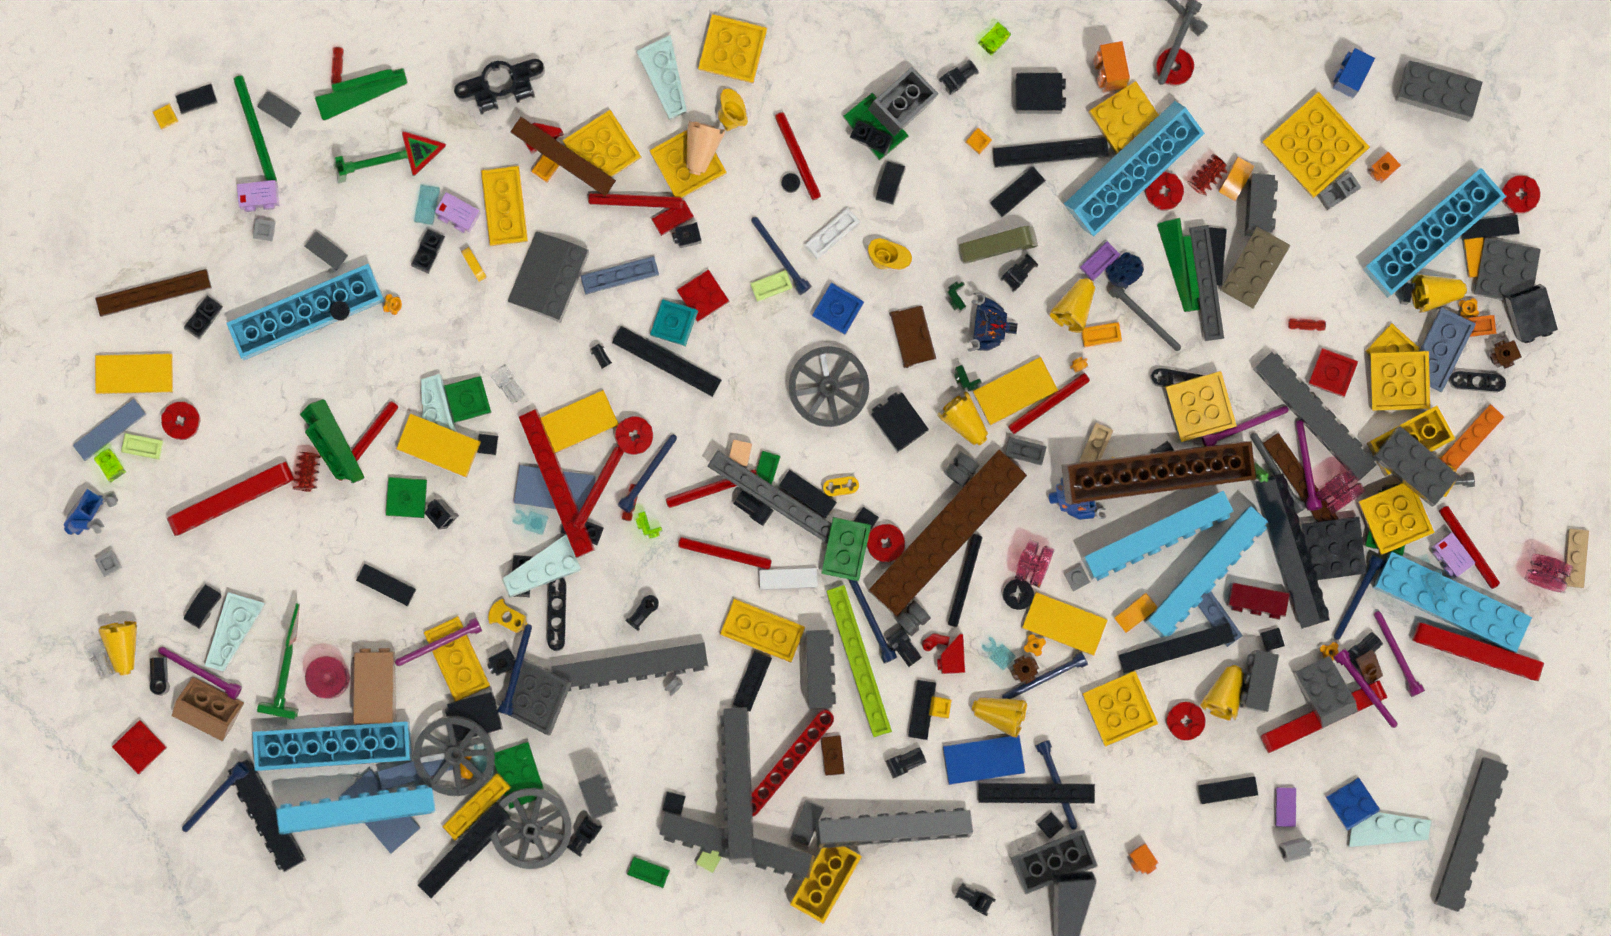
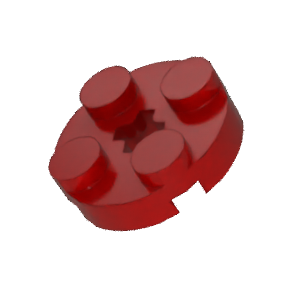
[1156,48,1194,86]
[1145,172,1184,211]
[1502,175,1541,214]
[161,402,201,440]
[614,416,653,455]
[867,524,905,562]
[1166,702,1206,741]

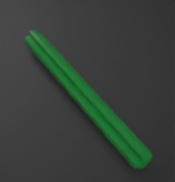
[233,75,277,182]

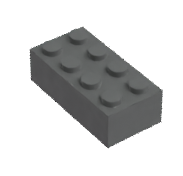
[1396,60,1483,122]
[1372,426,1459,507]
[806,630,836,709]
[1011,830,1098,894]

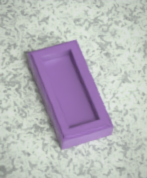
[1080,241,1120,281]
[1276,788,1296,827]

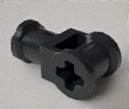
[939,59,979,95]
[1000,254,1039,293]
[625,595,659,631]
[567,816,603,857]
[954,883,996,916]

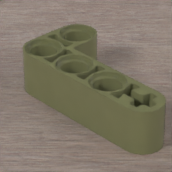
[959,226,1038,264]

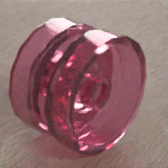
[1316,469,1366,515]
[1014,539,1054,588]
[1524,553,1574,593]
[305,656,350,699]

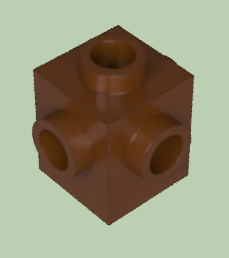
[1489,340,1522,369]
[1010,655,1039,684]

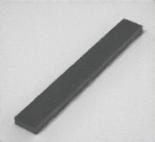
[707,450,831,543]

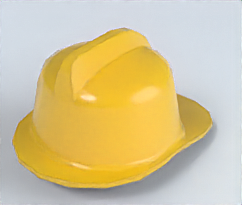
[718,89,748,131]
[868,238,912,270]

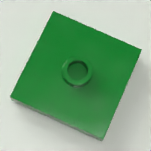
[444,376,491,423]
[386,477,428,518]

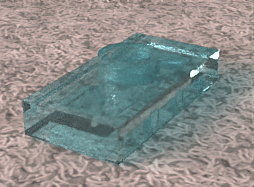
[414,184,440,226]

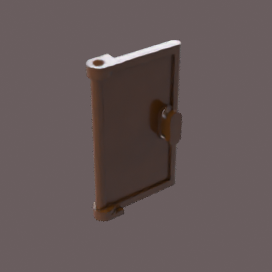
[889,306,936,368]

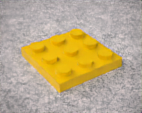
[698,14,767,84]
[1088,81,1159,155]
[562,110,642,177]
[649,129,727,198]
[1370,351,1430,411]
[1165,371,1237,442]
[1358,483,1435,555]
[1082,671,1158,747]

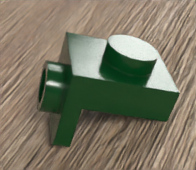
[947,281,966,313]
[953,365,981,392]

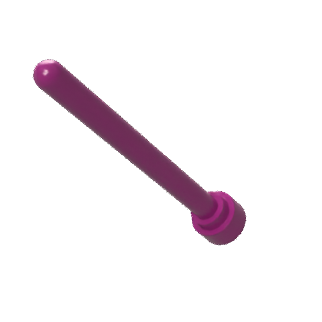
[1201,406,1289,446]
[1296,420,1322,511]
[1374,611,1425,697]
[395,618,482,666]
[158,647,242,700]
[1333,649,1398,728]

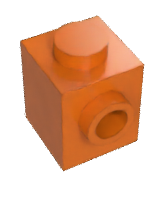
[1369,151,1401,183]
[1128,843,1159,875]

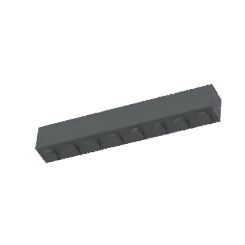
[1253,352,1377,482]
[552,643,708,692]
[720,707,755,864]
[1434,757,1509,912]
[815,808,973,848]
[659,812,816,881]

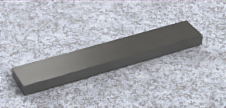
[1189,225,1224,341]

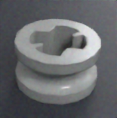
[664,678,683,696]

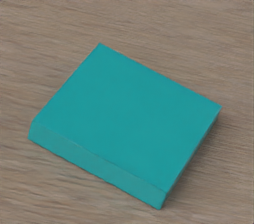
[650,299,698,347]

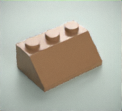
[171,677,244,741]

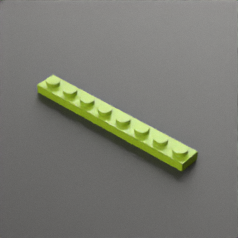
[826,585,892,737]

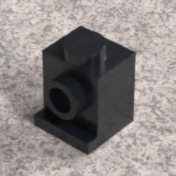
[672,222,702,248]
[424,499,459,530]
[487,648,515,676]

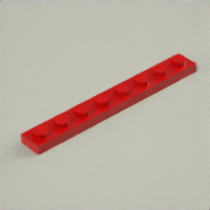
[519,409,595,558]

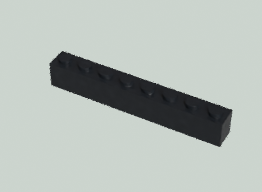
[1255,473,1330,629]

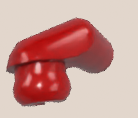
[922,633,950,652]

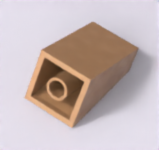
[354,648,396,724]

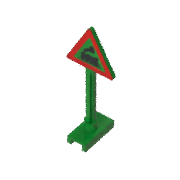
[333,131,446,183]
[257,603,300,720]

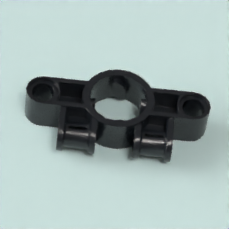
[454,58,545,115]

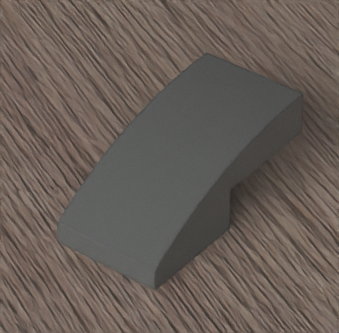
[257,91,301,128]
[1317,172,1361,210]
[304,231,348,270]
[791,800,824,846]

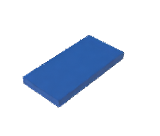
[943,735,1025,785]

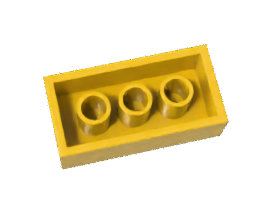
[1367,405,1455,476]
[790,847,862,924]

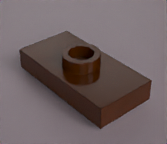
[1356,650,1383,685]
[822,735,845,776]

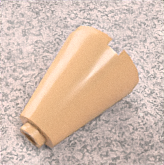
[686,121,725,175]

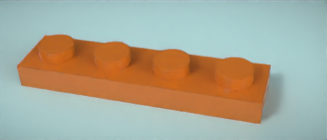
[1440,404,1504,470]

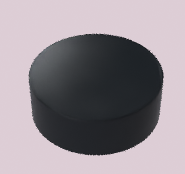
[781,173,800,193]
[330,301,350,321]

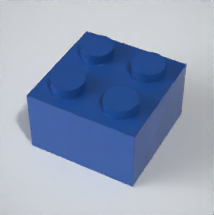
[1332,48,1375,98]

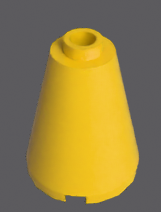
[1412,274,1467,313]
[1050,278,1096,333]
[937,392,988,446]
[98,621,137,675]
[1200,665,1244,721]
[972,697,1027,738]

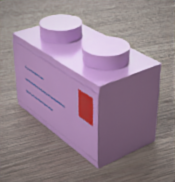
[237,180,280,212]
[435,192,481,233]
[1431,532,1475,578]

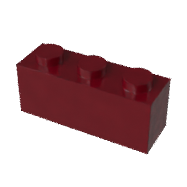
[1227,583,1290,620]

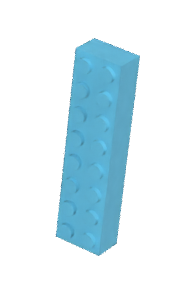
[1064,101,1205,236]
[1363,168,1506,298]
[226,264,385,360]
[1082,491,1234,581]
[1145,506,1268,638]
[1373,552,1532,653]
[253,721,412,771]
[276,785,435,835]

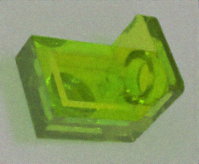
[978,22,1011,56]
[94,448,126,483]
[636,511,663,539]

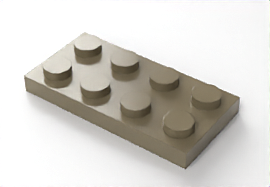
[1220,227,1291,309]

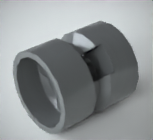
[944,451,979,487]
[895,600,931,637]

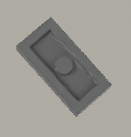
[1005,437,1047,466]

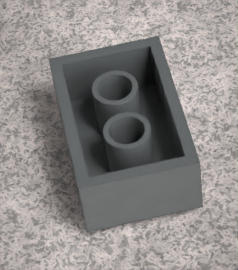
[868,67,939,137]
[1244,173,1278,236]
[1240,650,1279,713]
[1295,656,1358,728]
[578,774,618,819]

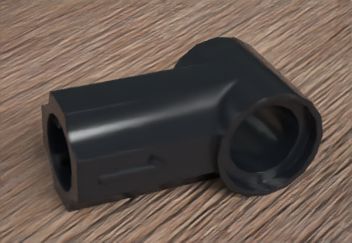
[733,490,774,526]
[886,627,922,667]
[1348,632,1383,669]
[149,657,170,696]
[885,748,926,778]

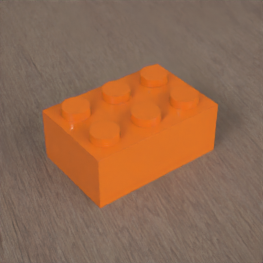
[1093,41,1130,93]

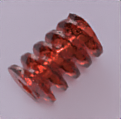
[1187,154,1228,196]
[292,452,321,493]

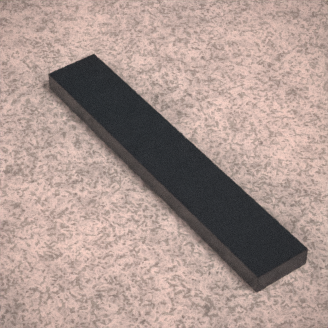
[993,137,1109,168]
[612,326,722,397]
[1118,623,1235,673]
[979,783,1095,804]
[418,803,511,898]

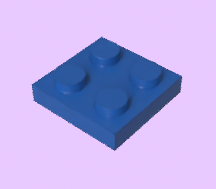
[812,283,864,335]
[1326,778,1380,830]

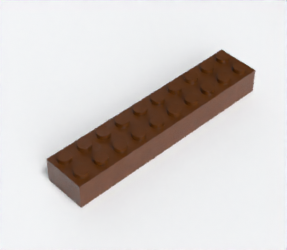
[1061,441,1256,504]
[868,449,1027,617]

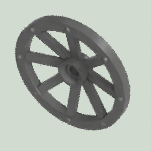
[789,346,869,427]
[413,716,495,796]
[491,788,572,869]

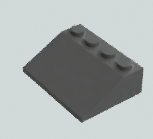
[508,231,589,323]

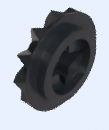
[1003,579,1034,610]

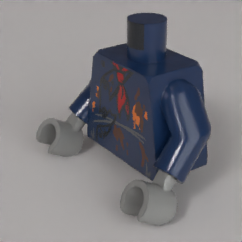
[967,293,1018,352]

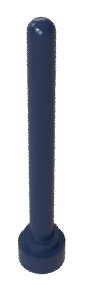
[751,217,812,295]
[617,434,677,513]
[1334,555,1385,640]
[849,580,898,664]
[497,624,532,716]
[1002,651,1088,699]
[1035,740,1078,830]
[182,762,249,832]

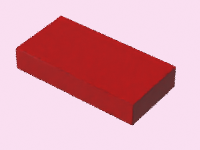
[652,200,694,236]

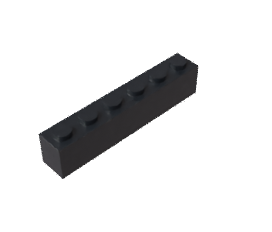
[227,759,306,872]

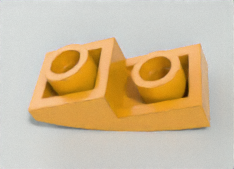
[1218,156,1254,201]
[1114,593,1158,633]

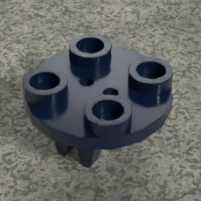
[1106,252,1144,290]

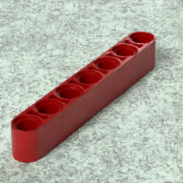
[167,462,295,536]
[1412,622,1544,682]
[1260,680,1388,753]
[752,710,834,816]

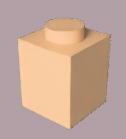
[729,440,752,468]

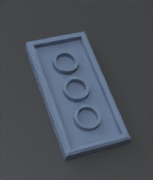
[1419,307,1476,393]
[514,465,596,512]
[341,770,421,854]

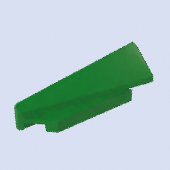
[315,68,408,121]
[1157,218,1200,312]
[300,399,365,483]

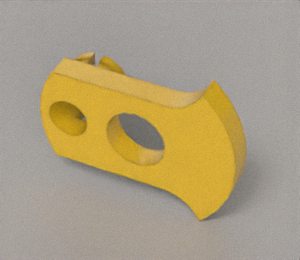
[488,599,527,633]

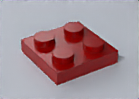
[677,269,730,323]
[1308,348,1358,398]
[112,720,167,775]

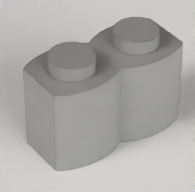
[1279,837,1313,862]

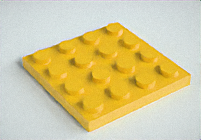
[1262,91,1370,199]

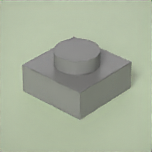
[253,219,276,241]
[95,550,122,577]
[1064,565,1090,591]

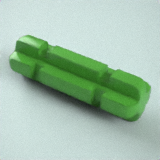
[1254,462,1269,483]

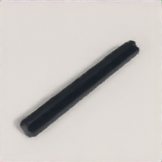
[948,534,982,627]

